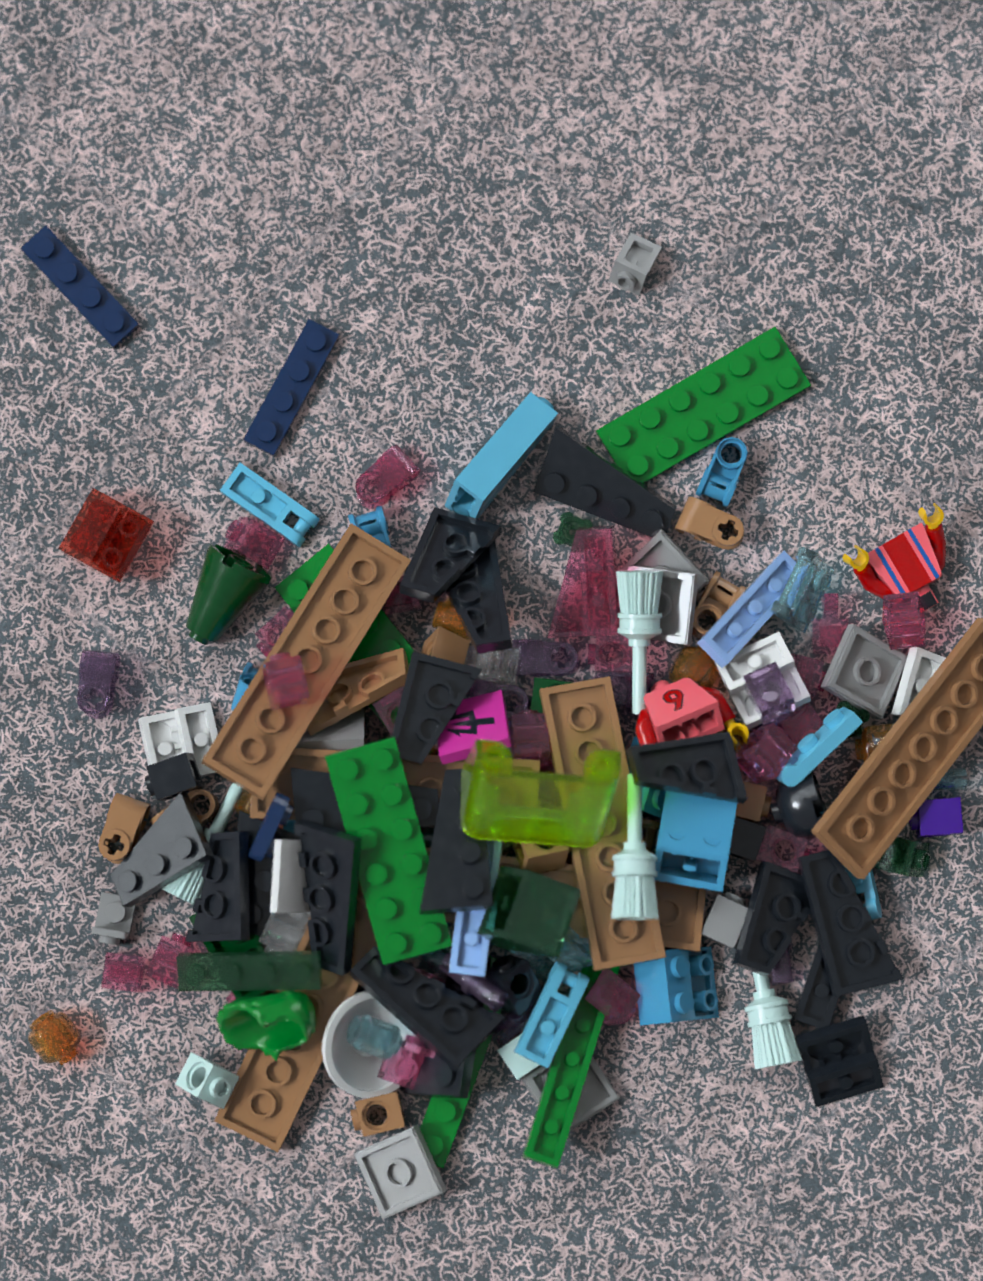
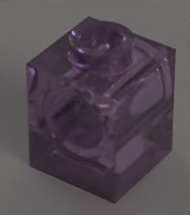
[743,661,796,725]

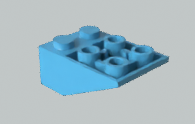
[654,791,737,892]

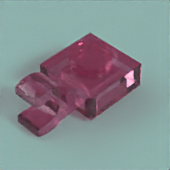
[812,593,848,654]

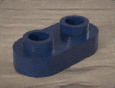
[248,792,294,862]

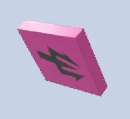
[437,690,512,765]

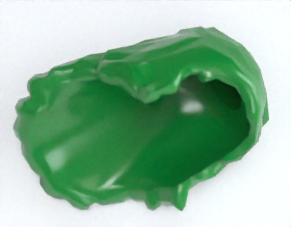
[216,990,317,1061]

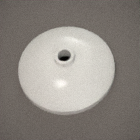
[322,991,421,1099]

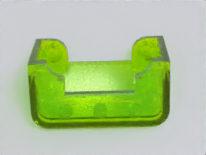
[460,739,621,848]

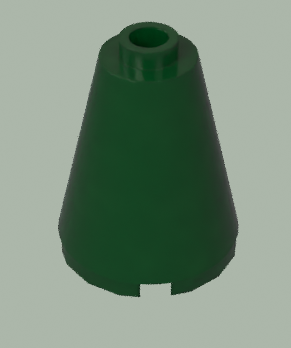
[186,544,272,645]

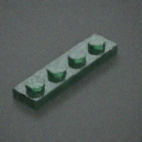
[176,951,323,992]

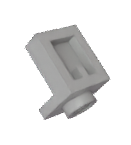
[609,233,662,295]
[91,892,136,946]

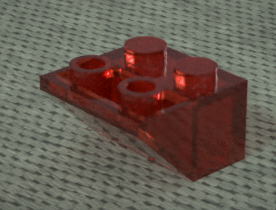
[58,488,155,583]

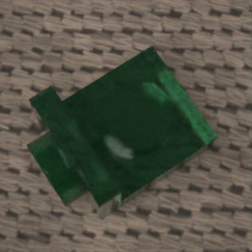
[873,836,931,877]

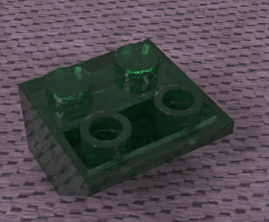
[478,866,581,959]

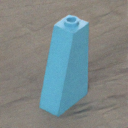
[445,392,558,519]

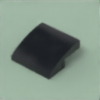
[795,1015,884,1107]

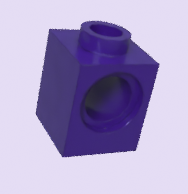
[909,797,964,838]

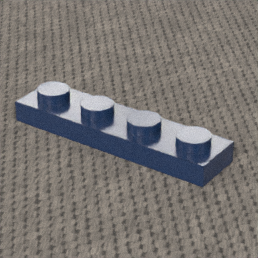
[20,225,140,349]
[243,319,340,457]

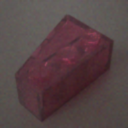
[547,525,619,638]

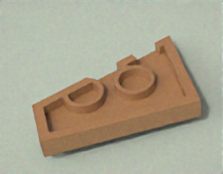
[307,648,408,736]

